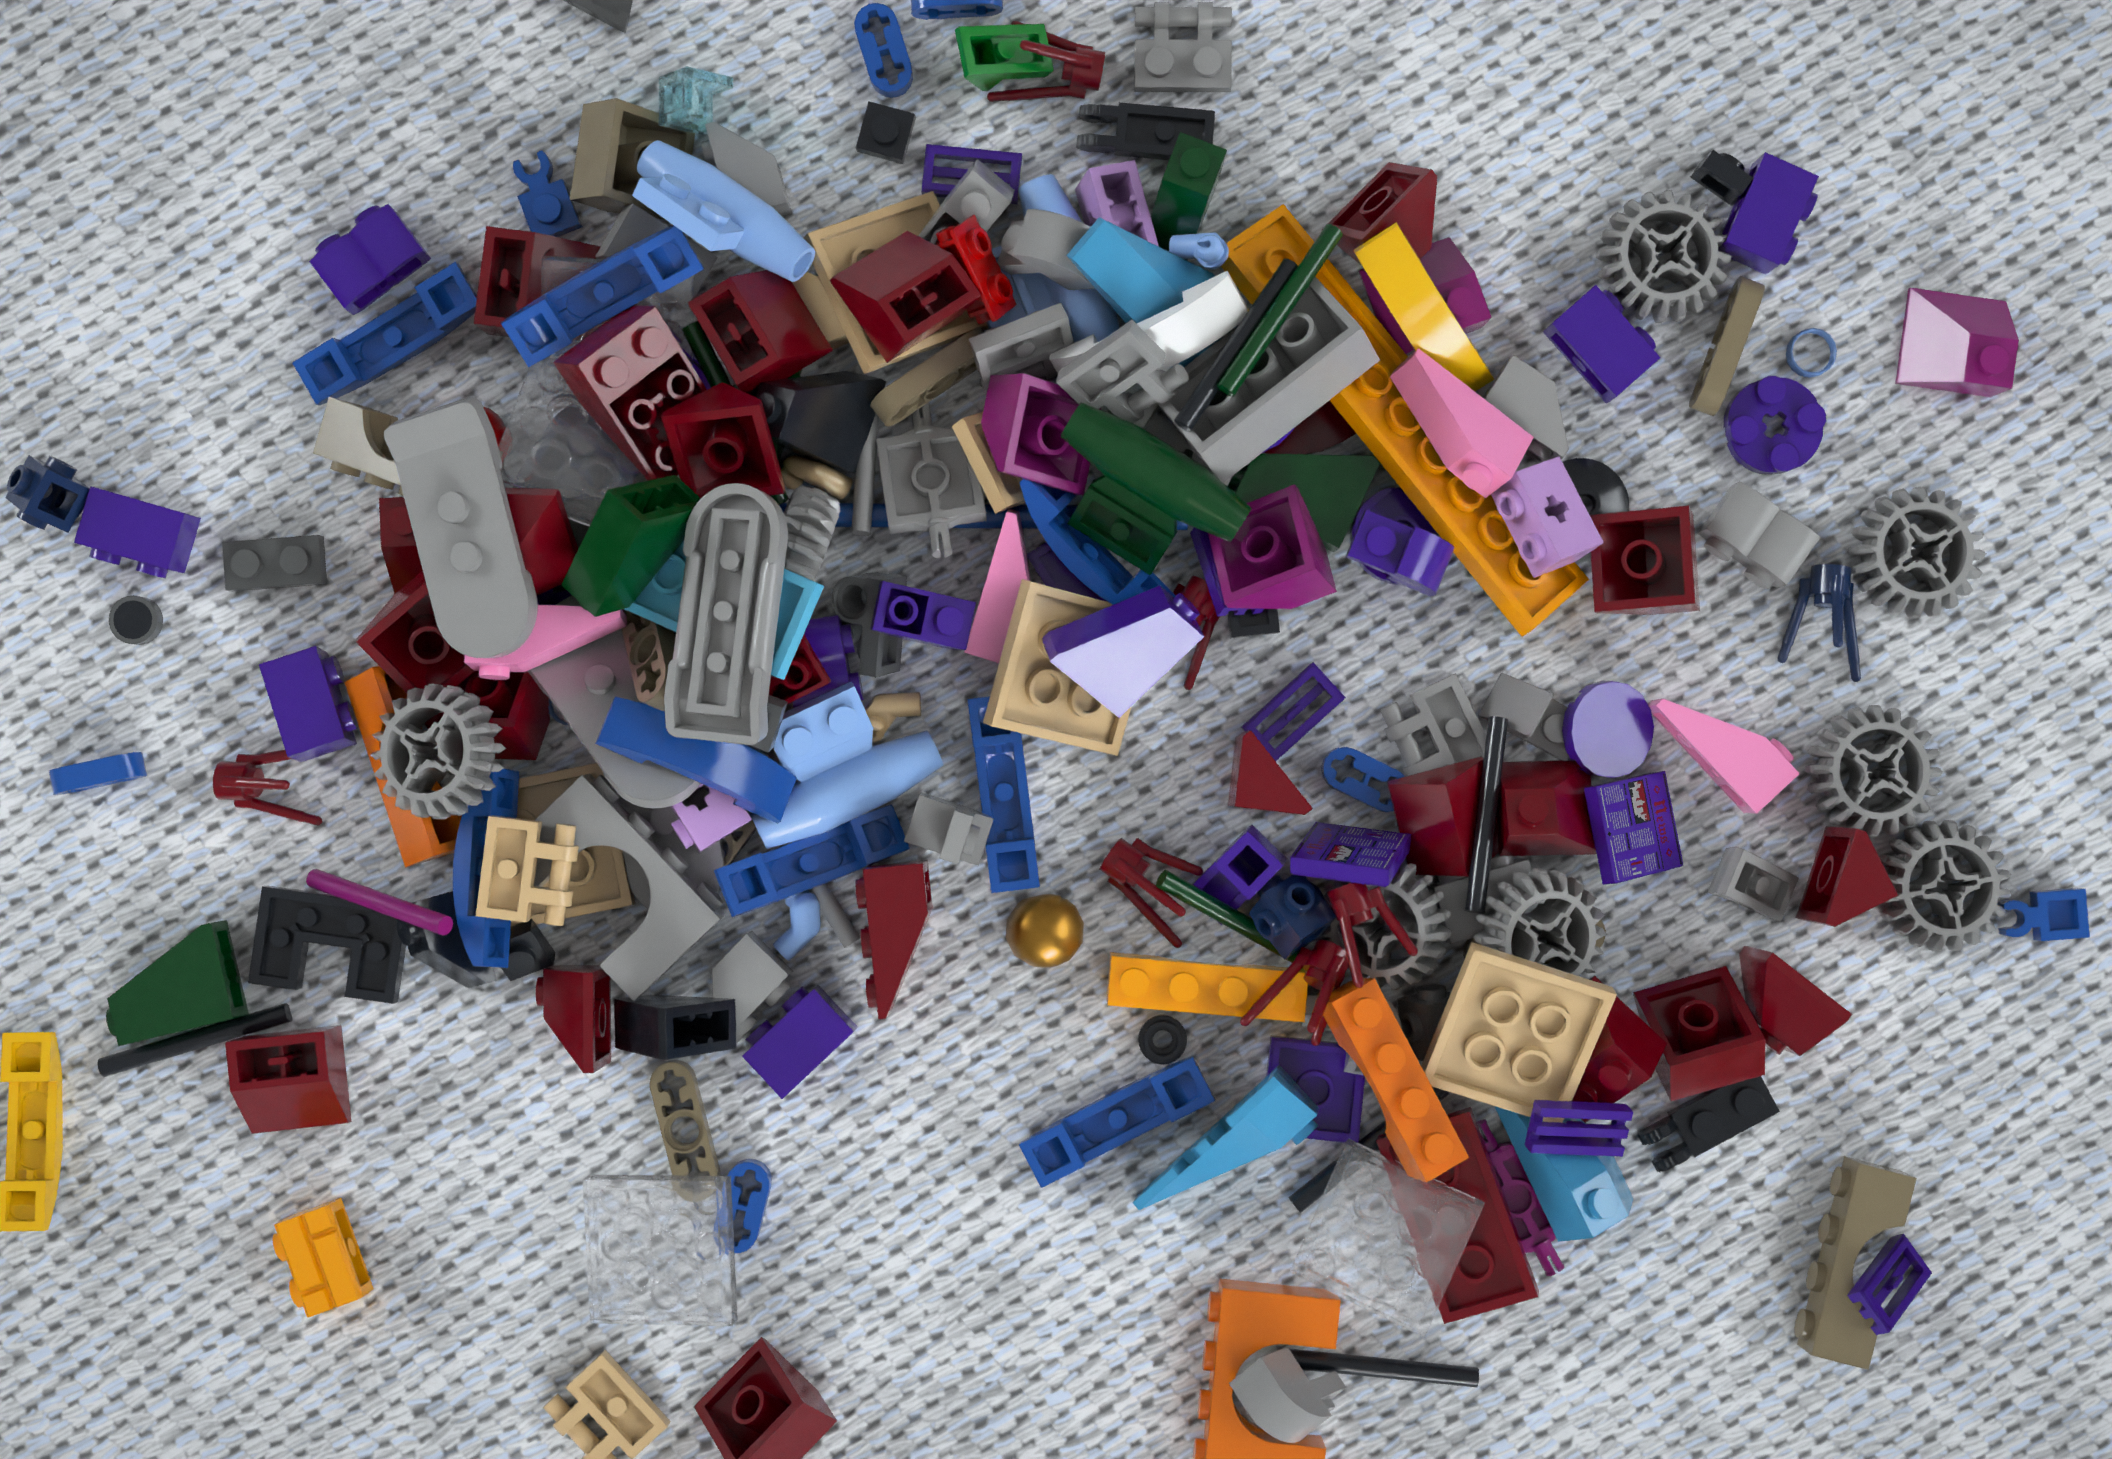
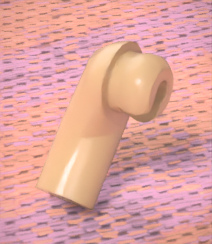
[780,455,852,500]
[865,692,921,744]

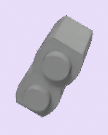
[1698,481,1821,589]

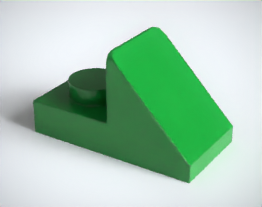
[955,24,1054,91]

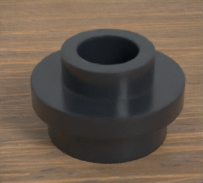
[1138,1015,1187,1064]

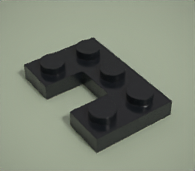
[248,886,406,1004]

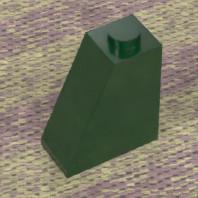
[1151,132,1227,261]
[1227,453,1380,552]
[561,475,701,617]
[106,920,249,1046]

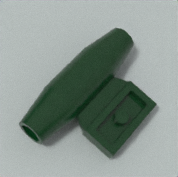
[1060,402,1252,575]

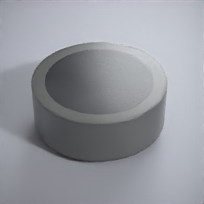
[109,595,163,645]

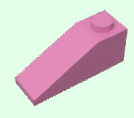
[1390,348,1534,498]
[964,509,1031,663]
[464,605,627,680]
[1648,699,1800,814]

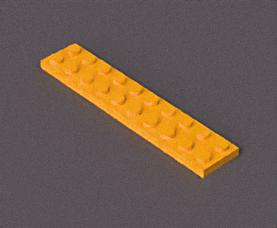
[1221,204,1589,637]

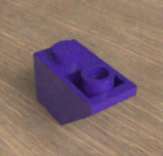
[870,581,976,650]

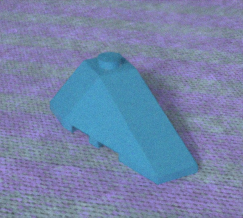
[1066,217,1230,368]
[1133,1065,1319,1210]
[1495,1106,1634,1242]

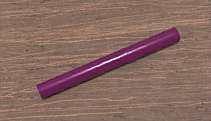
[306,869,453,936]

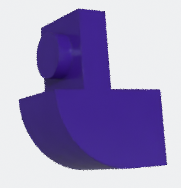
[1346,509,1455,597]
[1192,825,1288,925]

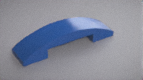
[501,225,704,367]
[292,262,477,405]
[1019,479,1176,605]
[967,696,1040,893]
[595,697,797,824]
[453,768,520,968]
[714,804,910,917]
[1019,1056,1216,1188]

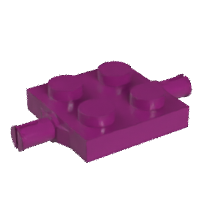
[1477,1119,1565,1276]

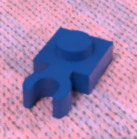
[513,151,583,237]
[1997,888,2090,941]

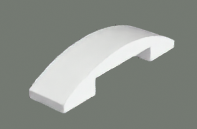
[1050,271,1249,373]

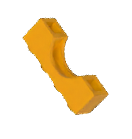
[1106,952,1308,1023]

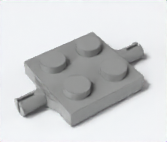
[876,402,987,558]

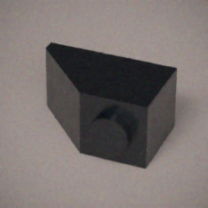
[397,891,497,988]

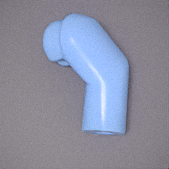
[1169,232,1229,270]
[773,890,821,961]

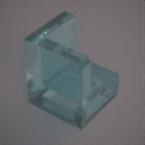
[659,66,733,135]

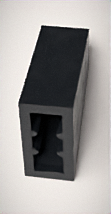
[756,371,886,473]
[614,995,736,1060]

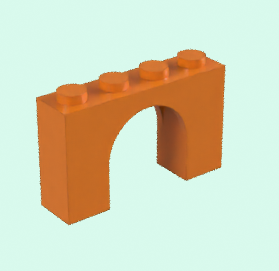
[1193,1279,1341,1459]

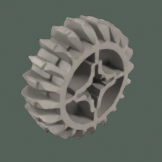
[1596,190,1732,323]
[783,485,840,581]
[1847,487,1987,619]
[370,684,506,819]
[1804,705,1943,837]
[1879,820,2013,952]
[1321,863,1452,990]
[1472,868,1607,976]

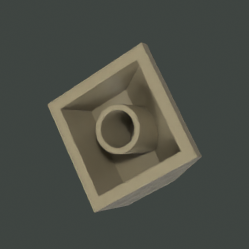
[570,98,696,220]

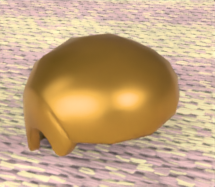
[1006,894,1084,968]

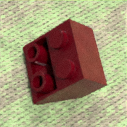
[829,231,981,363]
[687,270,833,397]
[225,1025,352,1134]

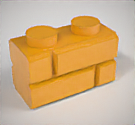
[272,1198,374,1317]

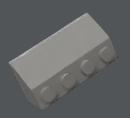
[1157,277,1380,483]

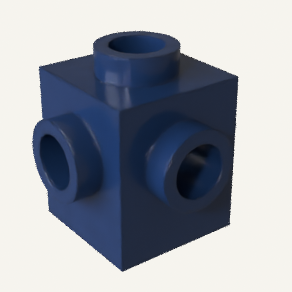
[5,455,90,533]
[1249,875,1336,960]

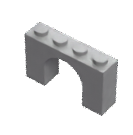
[534,774,726,1001]

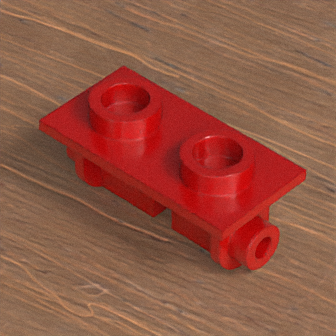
[935,214,1017,325]

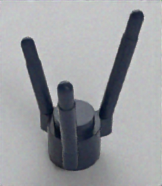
[1777,564,1861,682]

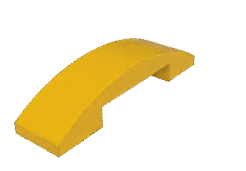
[1354,222,1495,391]
[0,1032,63,1232]

